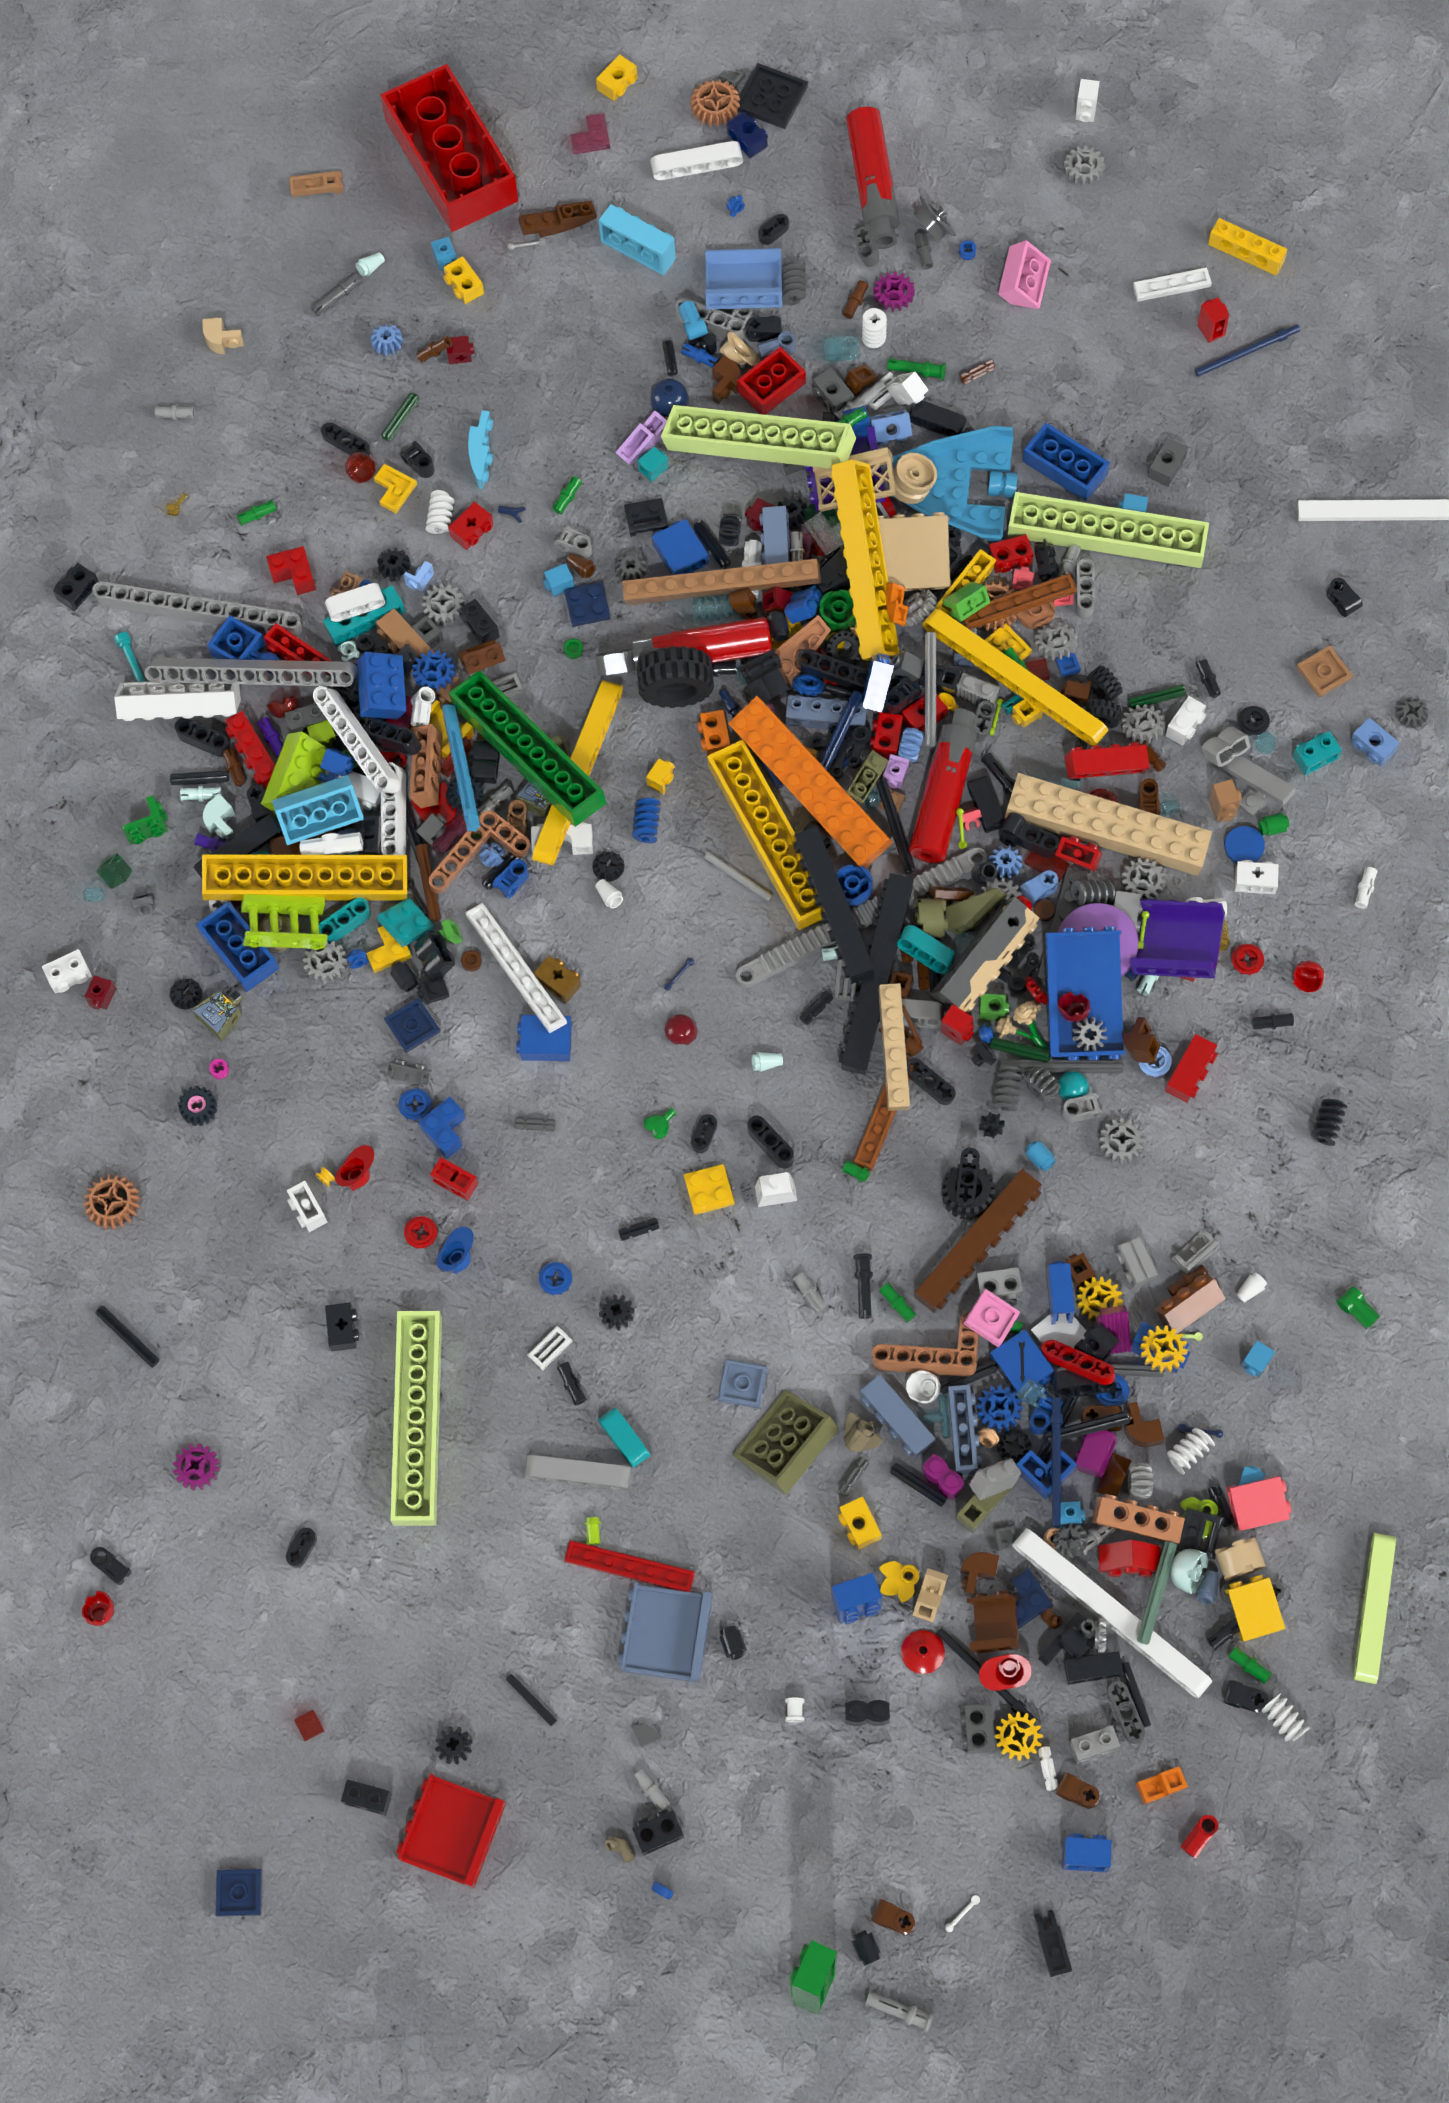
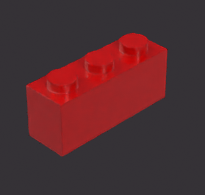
[1165,1034,1218,1103]

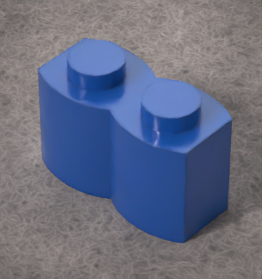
[785,585,823,624]

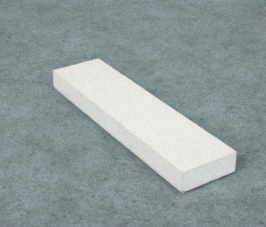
[1133,267,1212,302]

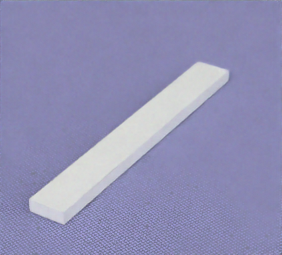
[1297,499,1449,521]
[465,903,567,1033]

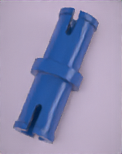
[681,343,720,368]

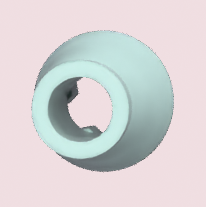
[356,252,385,277]
[752,1052,783,1072]

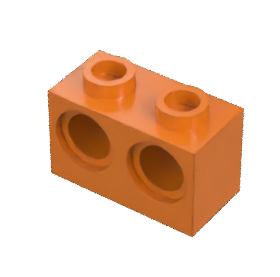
[697,710,730,756]

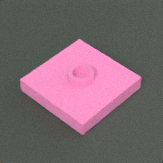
[963,1288,1020,1347]

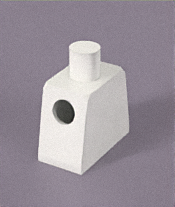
[755,1172,797,1207]

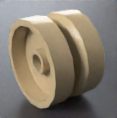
[888,453,937,504]

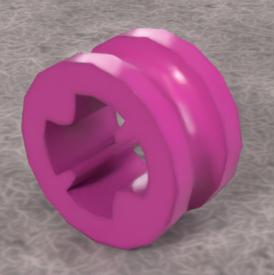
[209,1059,229,1079]

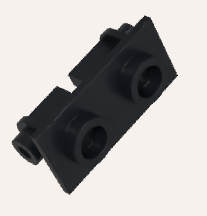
[1034,539,1059,582]
[738,649,782,685]

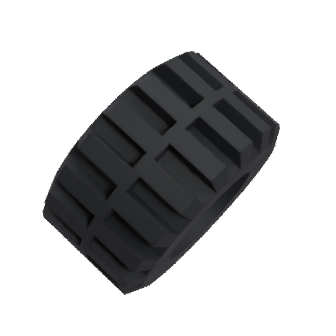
[941,1163,995,1220]

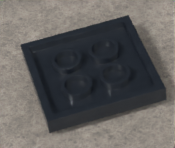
[737,63,808,129]

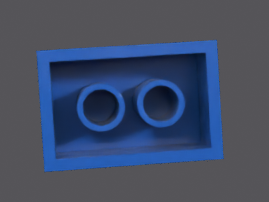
[357,652,406,720]
[831,1573,882,1625]

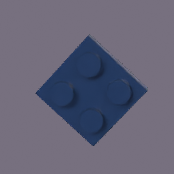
[564,582,611,627]
[384,997,440,1053]
[215,1869,262,1917]

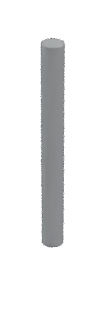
[704,852,773,902]

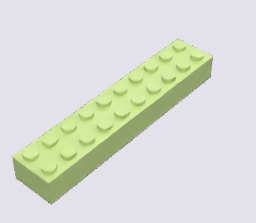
[661,405,856,469]
[1008,492,1209,568]
[391,1311,442,1526]

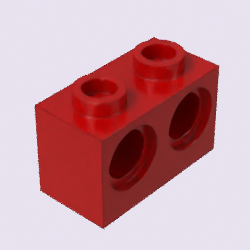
[988,534,1034,574]
[870,712,903,758]
[430,1157,478,1201]

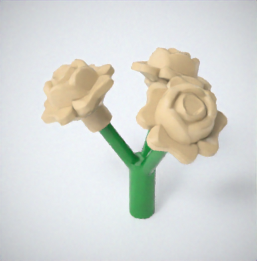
[996,1001,1049,1050]

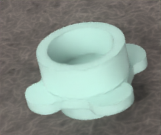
[338,641,360,662]

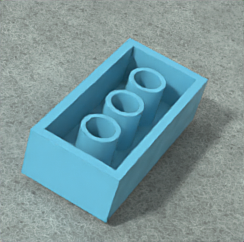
[598,204,676,276]
[272,775,364,845]

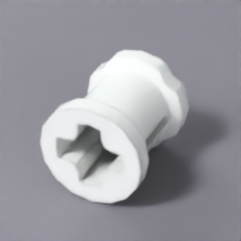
[785,1698,805,1723]

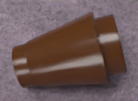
[566,553,596,578]

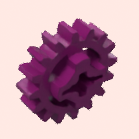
[874,271,915,312]
[173,1443,220,1491]

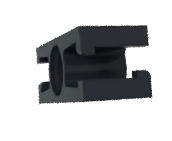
[1064,1651,1123,1685]

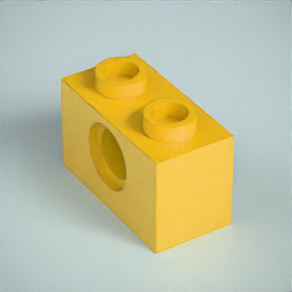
[596,54,638,101]
[837,1496,882,1550]

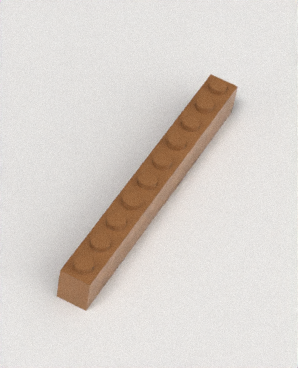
[622,559,821,605]

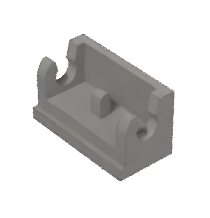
[1171,1230,1219,1274]

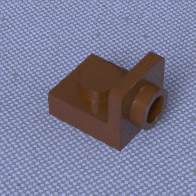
[844,364,877,396]

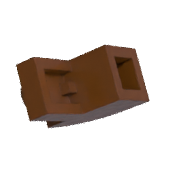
[712,355,740,404]
[1122,1017,1160,1063]
[1124,1402,1164,1447]
[960,1552,1000,1598]

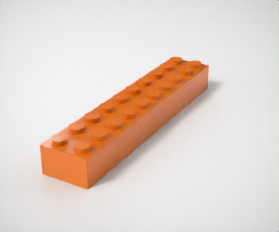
[728,696,894,869]

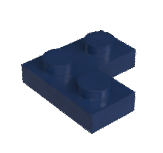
[1011,1568,1053,1629]

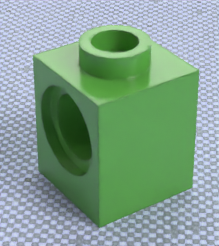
[979,994,1009,1021]

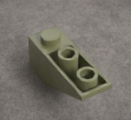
[846,750,889,804]
[944,888,1007,935]
[956,1485,1015,1534]

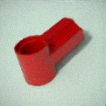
[1180,1815,1218,1859]

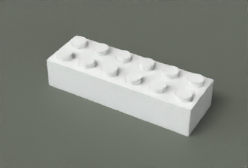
[114,681,241,721]

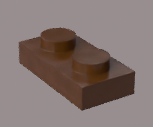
[928,886,974,902]

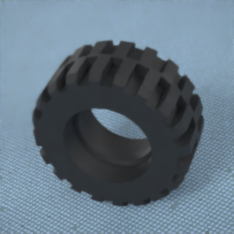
[637,646,714,708]

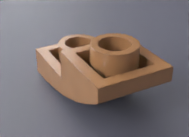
[330,571,363,597]

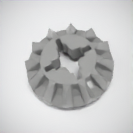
[1094,1618,1106,1654]

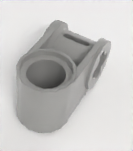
[554,526,593,559]
[1061,1093,1103,1123]

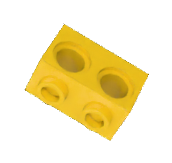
[443,256,484,304]

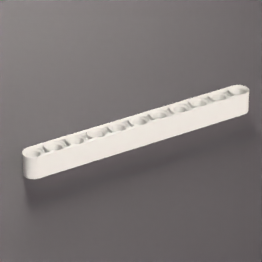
[1012,1528,1212,1699]

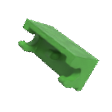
[942,582,991,621]

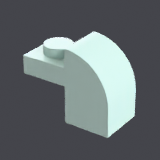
[203,794,235,841]

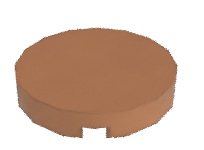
[1017,601,1055,629]

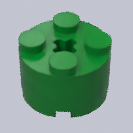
[819,590,857,634]

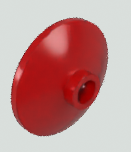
[901,1630,945,1674]

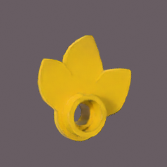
[879,1561,919,1603]

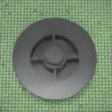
[914,195,956,241]

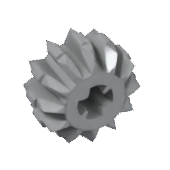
[1072,1017,1107,1052]
[1127,1463,1153,1500]

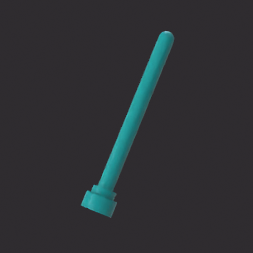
[114,632,146,682]

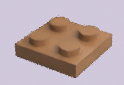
[1296,645,1353,698]

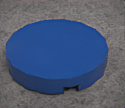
[1224,826,1265,864]

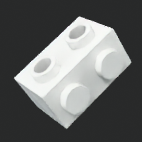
[1166,696,1206,746]
[42,949,92,994]
[287,1181,328,1232]

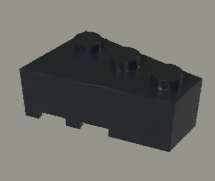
[813,546,851,596]

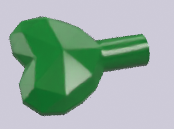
[644,1108,677,1139]

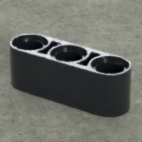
[909,400,967,437]
[174,718,230,757]
[967,775,1005,833]
[747,1115,794,1169]
[1052,1364,1117,1399]

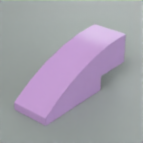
[615,411,667,465]

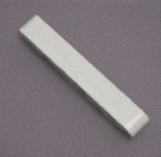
[313,686,400,794]

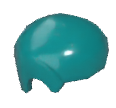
[1058,1071,1089,1101]

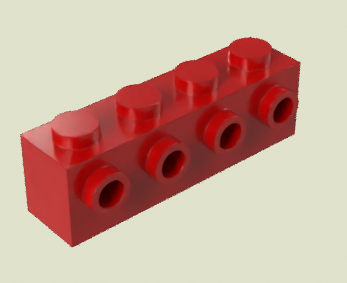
[264,623,333,688]
[225,711,275,792]
[1065,743,1150,779]

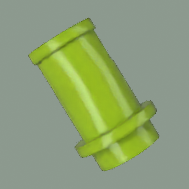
[584,1517,601,1545]

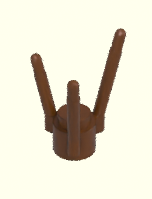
[879,1005,924,1057]

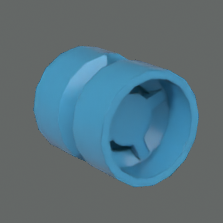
[988,471,1018,499]

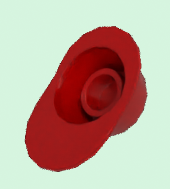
[335,1145,375,1191]
[979,1653,1032,1691]

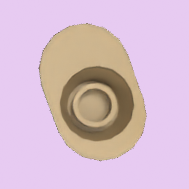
[720,332,761,367]

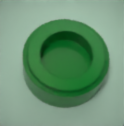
[563,638,583,659]

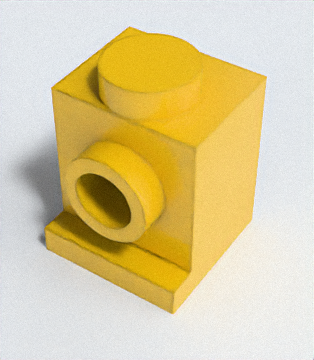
[1011,699,1043,728]
[646,759,675,795]

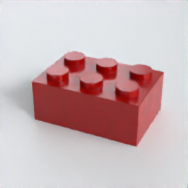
[737,346,806,415]

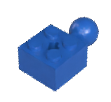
[207,615,280,675]

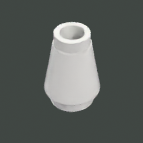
[595,879,623,908]
[1236,1272,1267,1303]

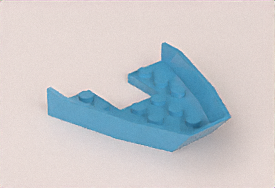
[889,426,1014,543]

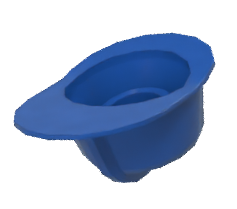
[436,1227,474,1274]

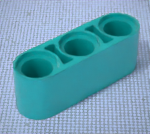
[319,898,371,944]
[897,925,955,974]
[597,1407,651,1468]

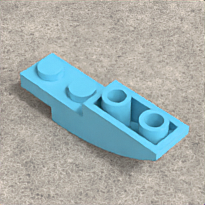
[468,410,493,489]

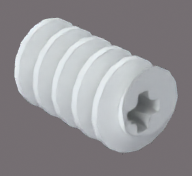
[862,308,887,348]
[425,490,455,534]
[1167,1427,1215,1475]
[1262,1694,1310,1743]

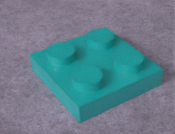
[377,898,434,948]

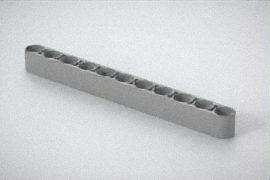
[92,581,302,636]
[144,658,358,687]

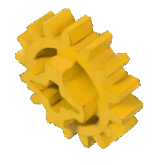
[1076,1277,1123,1323]
[1140,1325,1188,1373]
[995,1712,1043,1761]

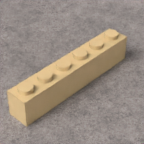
[878,983,910,1111]

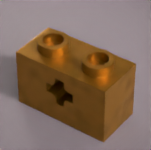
[533,955,581,1004]

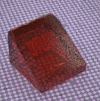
[294,1710,325,1742]

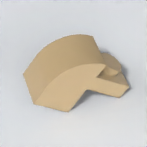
[203,318,244,354]
[913,1568,948,1622]

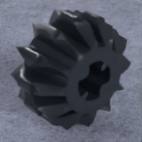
[778,496,808,530]
[719,513,742,547]
[377,547,410,581]
[599,1294,635,1331]
[435,1727,473,1765]

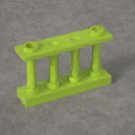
[241,894,328,950]

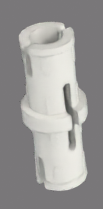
[1354,867,1378,909]

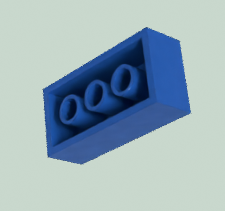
[1022,423,1110,501]
[196,901,279,992]

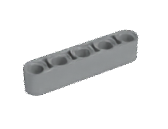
[524,1455,631,1491]

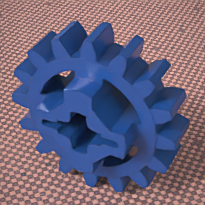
[412,650,455,692]
[976,1385,1023,1432]

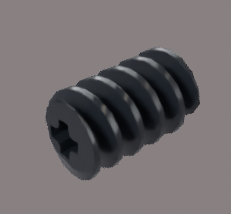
[1311,1099,1347,1146]

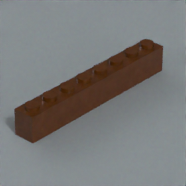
[915,1169,1042,1313]

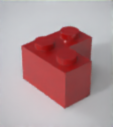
[266,546,316,595]
[1098,1540,1160,1577]

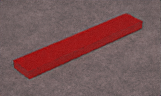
[564,1540,695,1592]

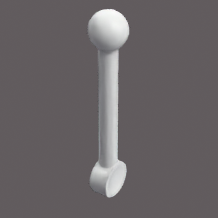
[945,1895,980,1932]

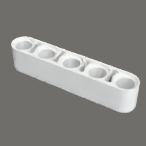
[650,141,743,180]
[381,762,406,855]

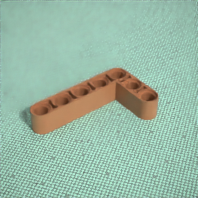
[429,810,530,894]
[872,1312,980,1376]

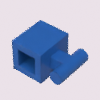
[318,748,355,783]

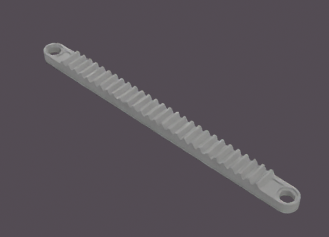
[736,848,987,988]

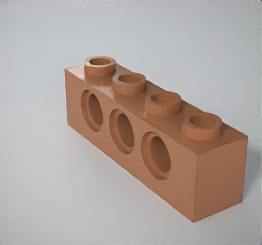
[409,724,442,808]
[1091,1494,1185,1544]

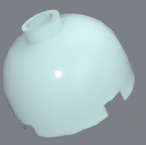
[1170,1549,1208,1594]

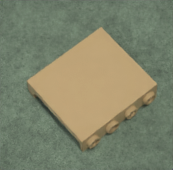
[878,512,952,591]

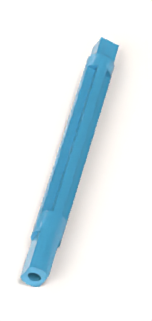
[442,704,480,832]

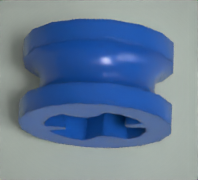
[959,240,976,260]

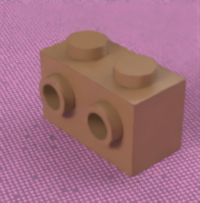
[1209,779,1242,822]

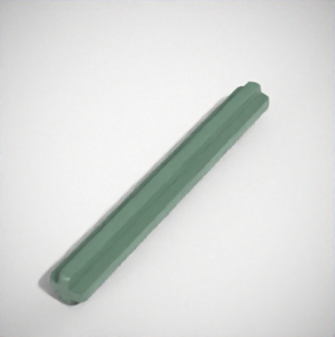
[1137,1541,1177,1645]

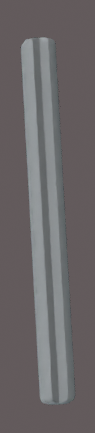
[925,632,936,748]

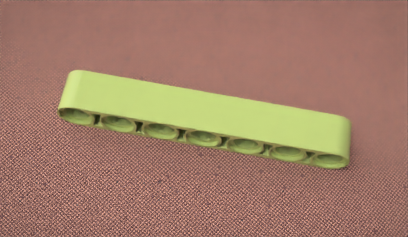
[1353,1533,1396,1684]

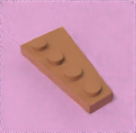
[775,615,831,686]

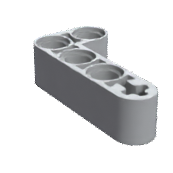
[675,298,753,340]

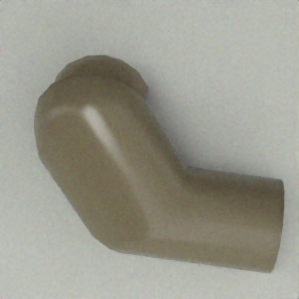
[604,1836,635,1863]

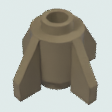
[844,1411,884,1452]

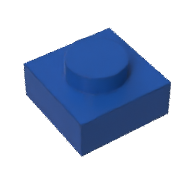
[1055,653,1081,678]

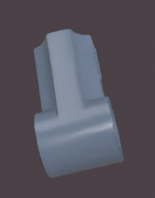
[757,331,796,360]

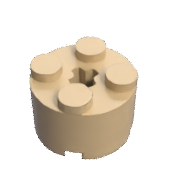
[1215,1538,1266,1581]

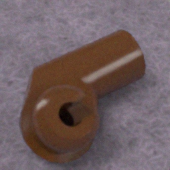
[1040,1598,1062,1628]

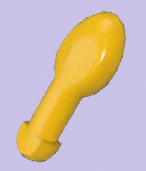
[938,692,959,712]

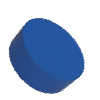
[651,1881,674,1900]

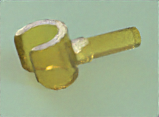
[166,493,187,516]

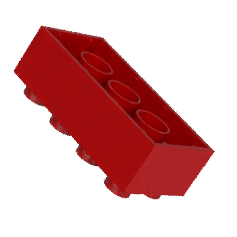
[380,64,518,232]

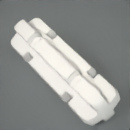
[1038,1746,1058,1791]

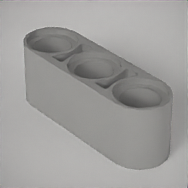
[1076,558,1095,618]
[902,999,943,1029]

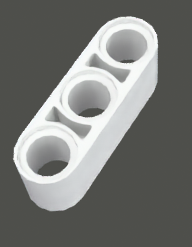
[325,583,385,622]

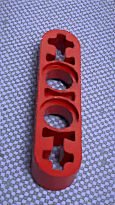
[1041,1340,1115,1385]

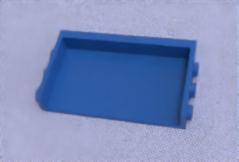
[1045,926,1125,1060]

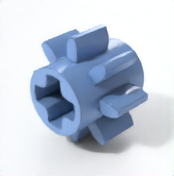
[479,842,504,868]

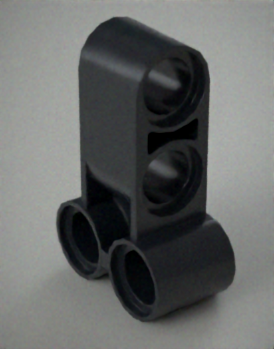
[999,812,1059,858]

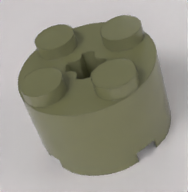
[913,898,948,939]

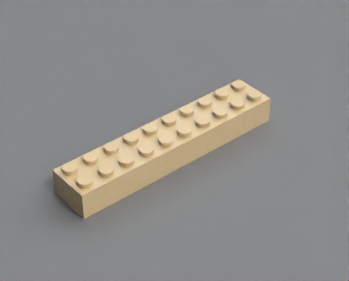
[1004,773,1213,876]

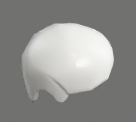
[906,1370,941,1404]

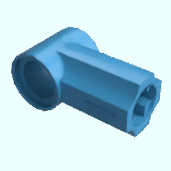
[678,301,708,340]

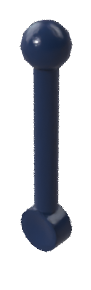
[664,958,694,991]
[1178,1424,1223,1438]

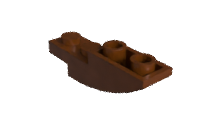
[518,201,597,237]

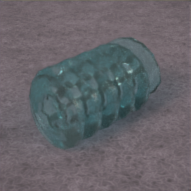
[692,593,733,622]

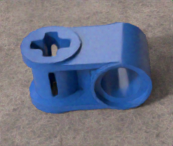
[492,859,529,899]
[1029,1391,1063,1435]

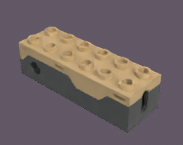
[930,895,1039,1013]

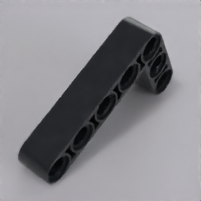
[345,682,422,755]

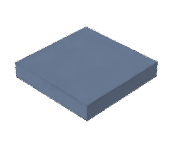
[718,1359,767,1409]

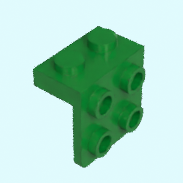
[122,795,168,844]

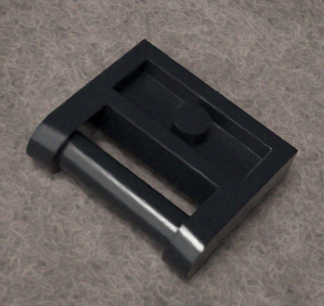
[624,498,668,537]
[1177,1507,1225,1560]

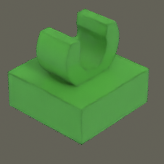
[439,919,463,944]

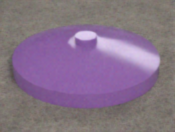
[1058,903,1138,977]

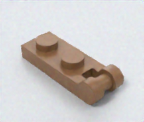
[289,171,343,197]

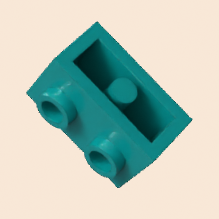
[1293,731,1342,776]

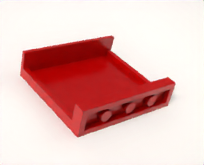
[396,1773,506,1888]

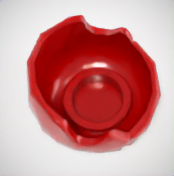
[1293,960,1324,993]
[82,1591,114,1626]

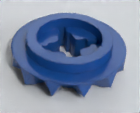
[792,674,824,696]
[398,1089,432,1121]
[539,1262,572,1296]
[1095,1374,1129,1406]

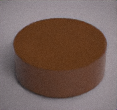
[1034,900,1055,921]
[461,950,482,972]

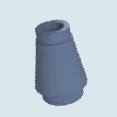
[1196,1570,1219,1605]

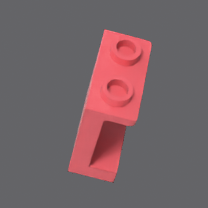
[1226,1475,1291,1531]

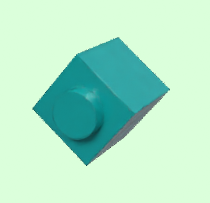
[637,447,668,482]

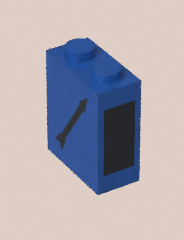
[989,1330,1054,1398]

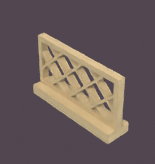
[813,447,896,512]

